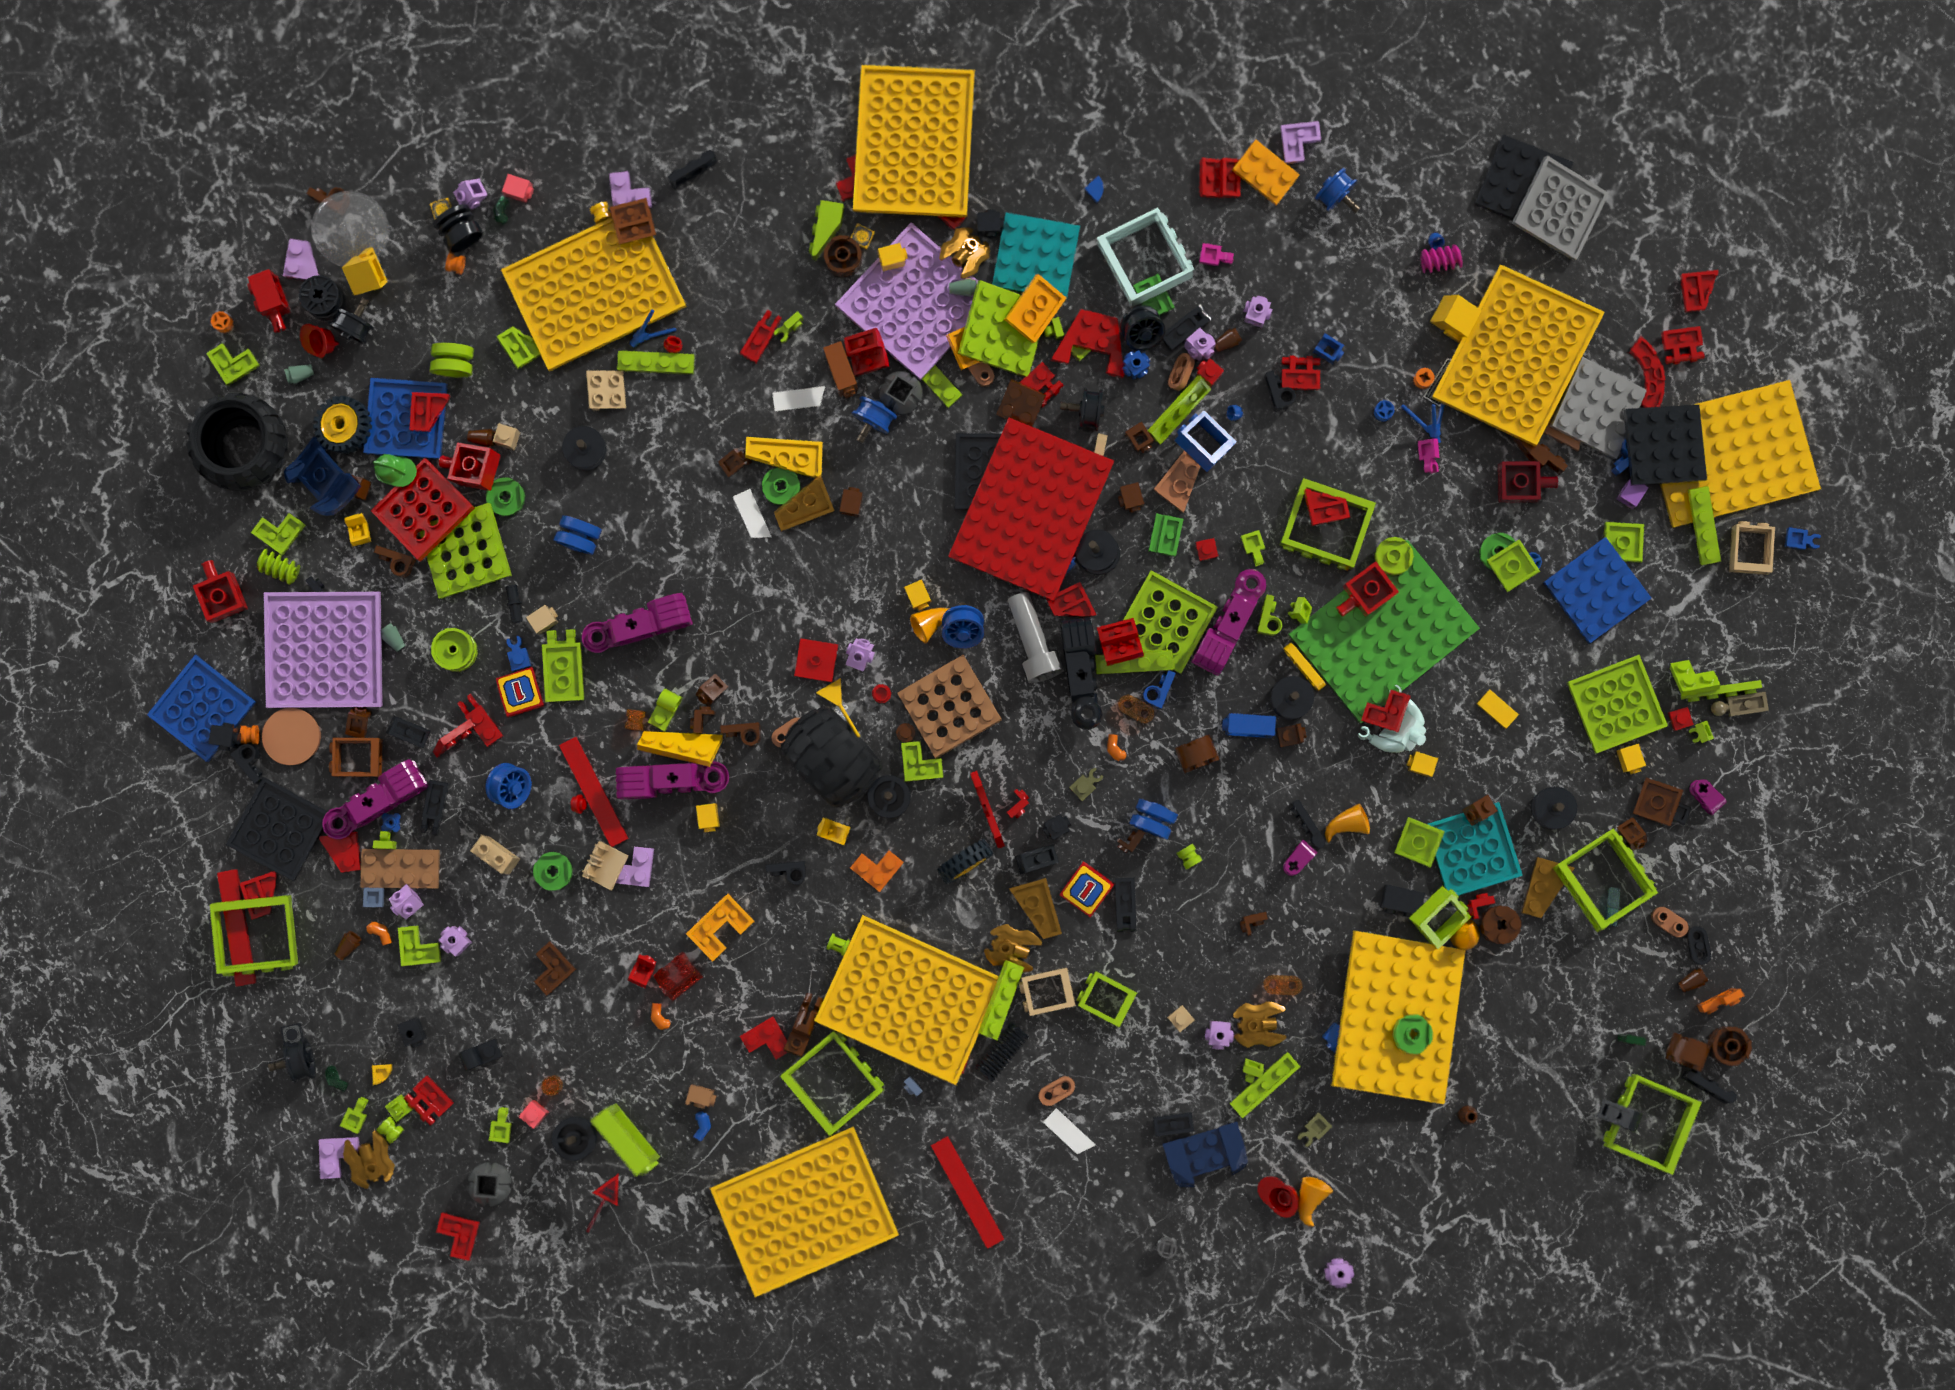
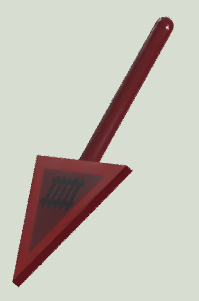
[586,1173,619,1233]

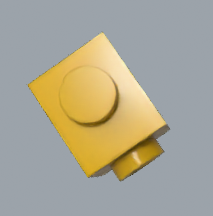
[344,513,371,547]
[817,817,851,845]

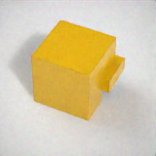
[342,247,388,296]
[1430,295,1482,343]

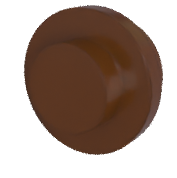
[896,723,915,742]

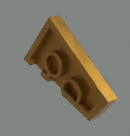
[774,475,834,531]
[1521,857,1575,918]
[1009,878,1062,939]

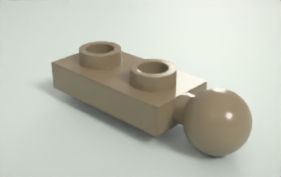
[1711,692,1769,717]

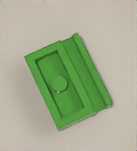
[1133,274,1175,316]
[1149,513,1184,557]

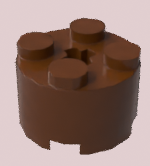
[824,235,862,277]
[1175,735,1220,773]
[1479,905,1522,944]
[1707,1026,1752,1066]
[1665,1032,1711,1072]

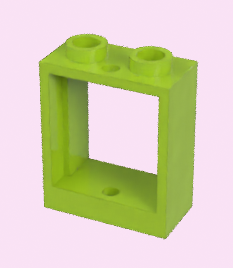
[1409,886,1471,949]
[1076,971,1137,1027]

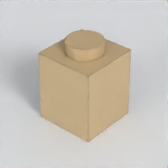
[493,423,520,451]
[526,605,558,635]

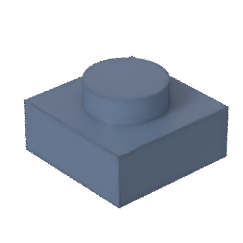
[363,888,384,907]
[904,1076,923,1096]

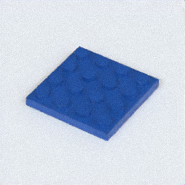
[364,378,448,459]
[1543,537,1651,644]
[147,655,256,762]

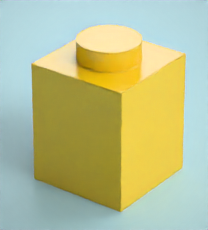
[878,243,908,272]
[904,579,931,611]
[1616,744,1646,774]
[1406,752,1438,778]
[696,803,720,832]

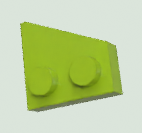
[497,327,541,369]

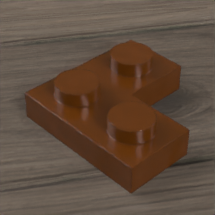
[534,941,576,996]

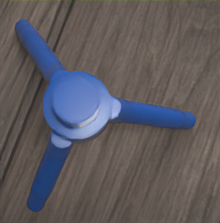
[629,309,676,348]
[1401,403,1445,443]

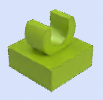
[1044,317,1064,341]
[1288,597,1312,624]
[1689,721,1714,743]
[373,831,396,849]
[1243,1058,1264,1083]
[385,1094,413,1122]

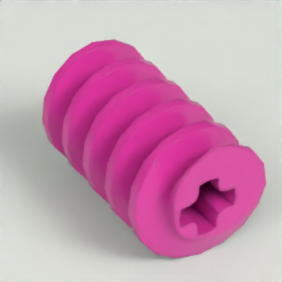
[1421,245,1463,274]

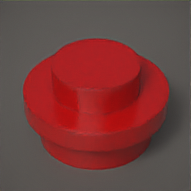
[663,336,682,353]
[872,684,891,703]
[571,795,587,814]

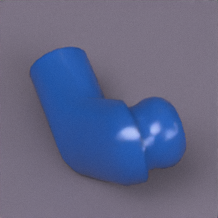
[694,1111,711,1141]

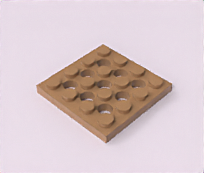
[897,655,1002,759]

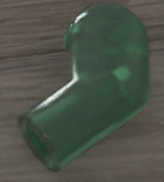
[493,195,509,225]
[325,1065,349,1092]

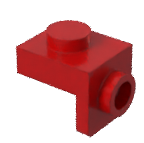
[1007,789,1029,819]
[1466,893,1495,919]
[628,954,656,988]

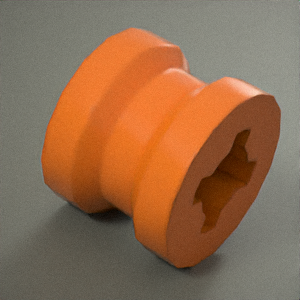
[445,253,465,275]
[211,311,233,333]
[1413,368,1435,389]
[240,725,260,745]

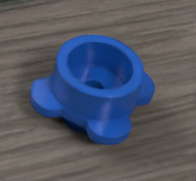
[381,813,401,832]

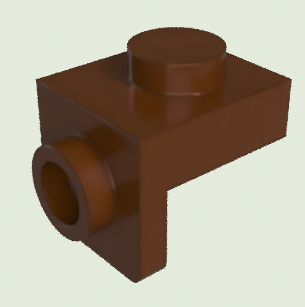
[690,706,715,734]
[1462,794,1498,826]

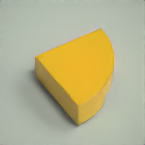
[372,1064,393,1085]

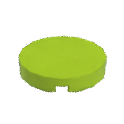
[1375,537,1414,576]

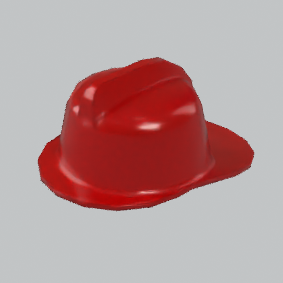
[300,324,339,358]
[1258,1176,1298,1218]

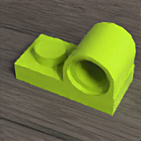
[1256,594,1282,636]
[648,689,683,731]

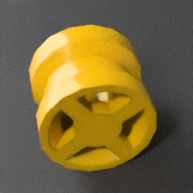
[590,202,612,224]

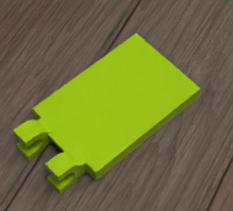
[542,629,584,702]

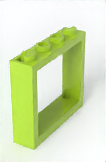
[1280,478,1376,571]
[1553,828,1658,933]
[209,895,298,976]
[780,1031,884,1136]
[1603,1074,1702,1175]
[591,1103,660,1176]

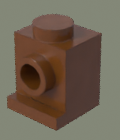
[1125,421,1154,453]

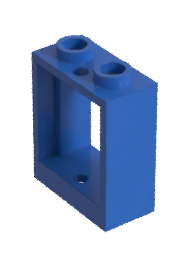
[1174,411,1236,472]
[1222,713,1276,738]

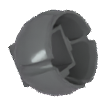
[879,371,923,415]
[467,1162,512,1207]

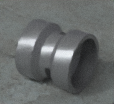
[1157,1237,1177,1259]

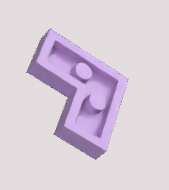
[1281,121,1321,164]
[610,171,652,208]
[616,847,654,887]
[319,1137,360,1179]

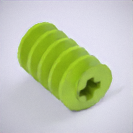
[256,549,301,585]

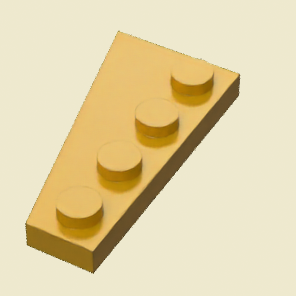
[745,437,822,479]
[637,731,723,767]

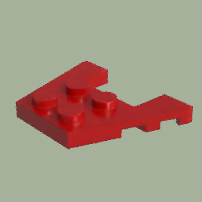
[1051,309,1124,378]

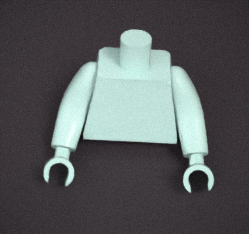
[1358,685,1426,753]

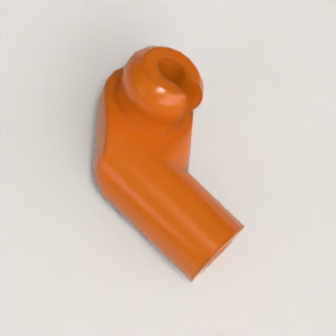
[1107,734,1126,761]
[366,922,392,946]
[651,1003,670,1030]

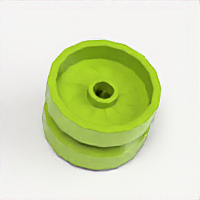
[430,343,474,377]
[431,628,478,672]

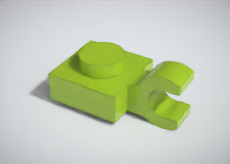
[774,311,804,344]
[1241,530,1265,566]
[340,1097,369,1134]
[489,1107,512,1143]

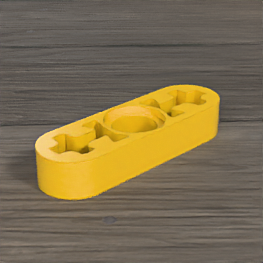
[1283,642,1326,691]

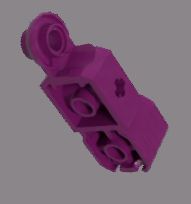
[1191,569,1266,676]
[581,593,693,653]
[322,759,428,839]
[616,761,729,800]

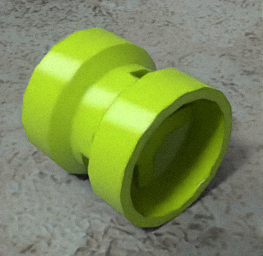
[1176,844,1202,870]
[376,1116,404,1144]

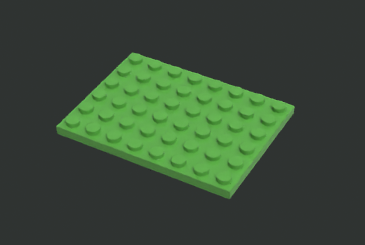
[1288,539,1480,724]

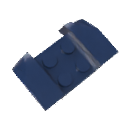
[284,436,361,516]
[1163,1122,1248,1187]

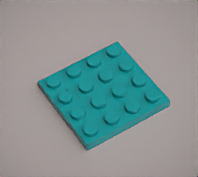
[992,213,1080,301]
[1428,802,1523,895]

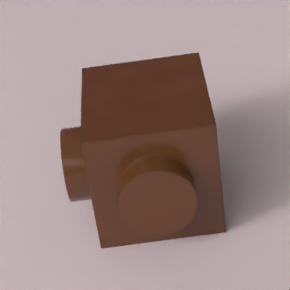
[1118,482,1144,513]

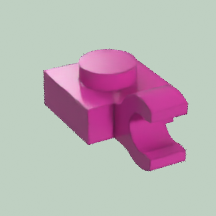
[1200,243,1234,266]
[1418,438,1439,473]

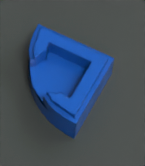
[1084,176,1103,203]

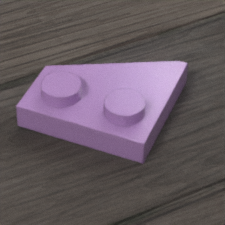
[283,239,319,280]

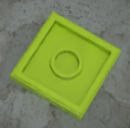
[1604,522,1644,563]
[1486,539,1540,592]
[1394,817,1445,867]

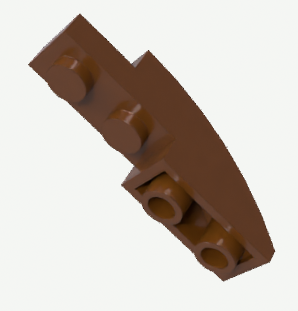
[1511,435,1568,475]

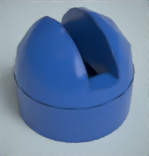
[1428,233,1445,250]
[1227,405,1243,420]

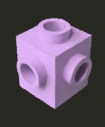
[453,179,487,209]
[1244,296,1272,328]
[1184,328,1216,362]
[846,638,875,671]
[389,884,423,920]
[439,926,472,956]
[1205,1021,1233,1050]
[1325,1258,1354,1288]

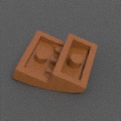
[610,198,656,244]

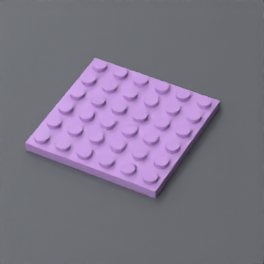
[835,223,978,381]
[264,592,382,708]

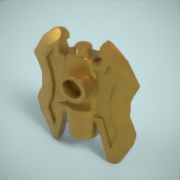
[939,227,990,279]
[984,924,1042,972]
[1233,1001,1287,1048]
[343,1130,395,1189]

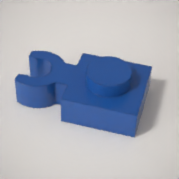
[1785,527,1821,550]
[507,636,532,672]

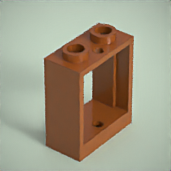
[823,341,859,398]
[329,738,383,777]

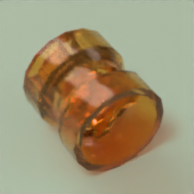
[624,709,646,731]
[541,1075,563,1096]

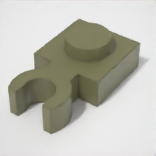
[1069,768,1104,801]
[1297,1112,1332,1147]

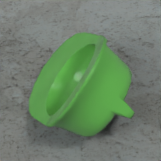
[373,454,417,487]

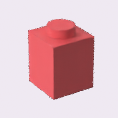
[502,174,534,203]
[518,1100,549,1129]

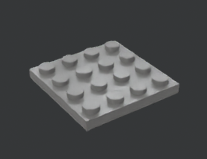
[1512,156,1609,261]
[1549,357,1647,459]

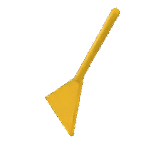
[816,678,860,738]

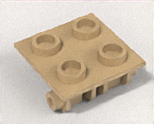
[586,371,626,411]
[582,841,628,891]

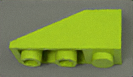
[809,200,844,260]

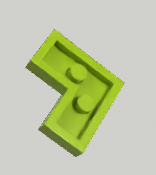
[206,343,260,386]
[251,513,306,555]
[1670,660,1720,696]
[901,741,943,782]
[398,926,441,966]

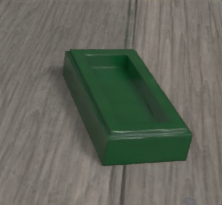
[1617,1034,1646,1046]

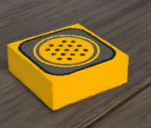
[430,198,452,219]
[851,224,875,250]

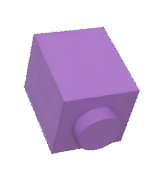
[1616,479,1649,509]

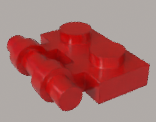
[1661,326,1705,365]
[1281,355,1320,390]
[1019,362,1064,407]
[404,1075,454,1126]

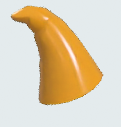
[910,608,950,643]
[1325,804,1370,843]
[1450,919,1480,951]
[1298,1177,1333,1227]

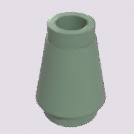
[949,278,977,297]
[284,364,314,385]
[381,623,406,652]

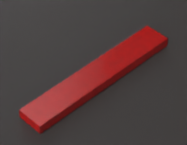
[559,737,629,847]
[217,869,256,987]
[931,1136,1004,1249]

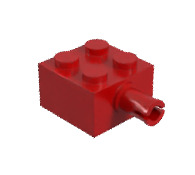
[247,269,291,333]
[439,442,501,491]
[193,560,248,623]
[1336,562,1399,617]

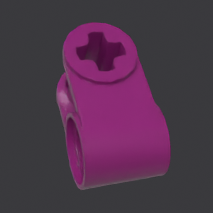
[1689,779,1727,815]
[1283,840,1318,876]

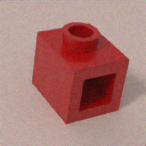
[1196,358,1224,388]

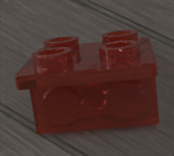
[654,952,703,1001]

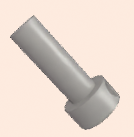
[1008,592,1064,683]

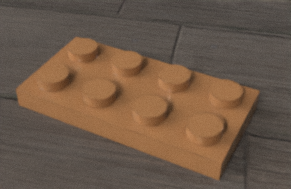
[360,849,440,889]

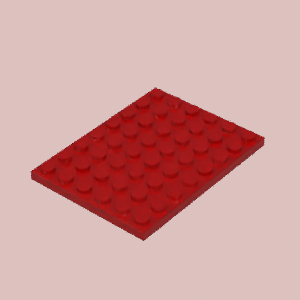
[948,417,1114,601]

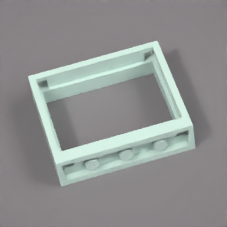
[1097,208,1194,307]

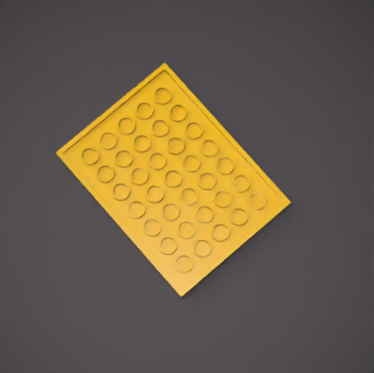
[853,65,974,217]
[501,217,687,371]
[1432,264,1605,447]
[1660,380,1821,528]
[814,915,999,1085]
[1331,931,1465,1104]
[710,1126,899,1297]

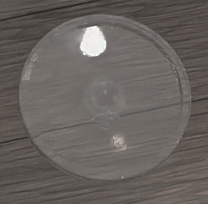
[311,191,389,267]

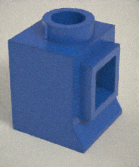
[1313,333,1344,364]

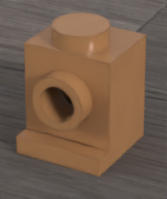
[685,1084,717,1109]

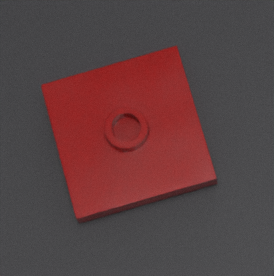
[794,638,838,682]

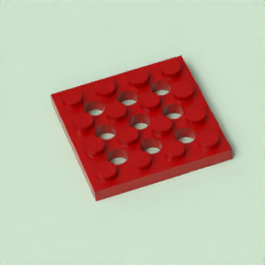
[371,458,475,562]

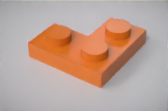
[850,851,904,892]
[1697,988,1744,1014]

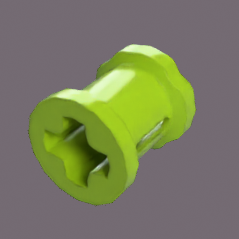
[826,933,850,956]

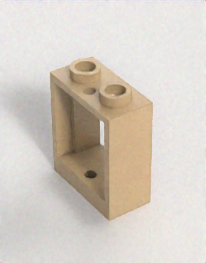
[1729,521,1775,575]
[471,835,520,874]
[1019,968,1075,1016]

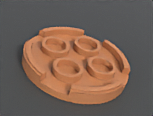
[262,708,321,766]

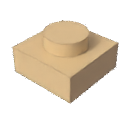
[1167,1005,1194,1032]

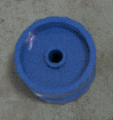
[553,515,602,555]
[1129,799,1178,840]

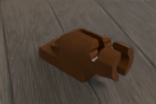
[784,993,824,1058]

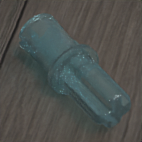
[1605,887,1621,926]

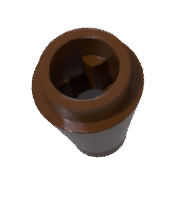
[1215,328,1242,352]
[467,429,496,448]
[334,931,361,960]
[1678,968,1709,993]
[1458,1106,1478,1125]

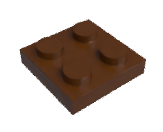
[996,380,1046,427]
[1633,778,1683,827]

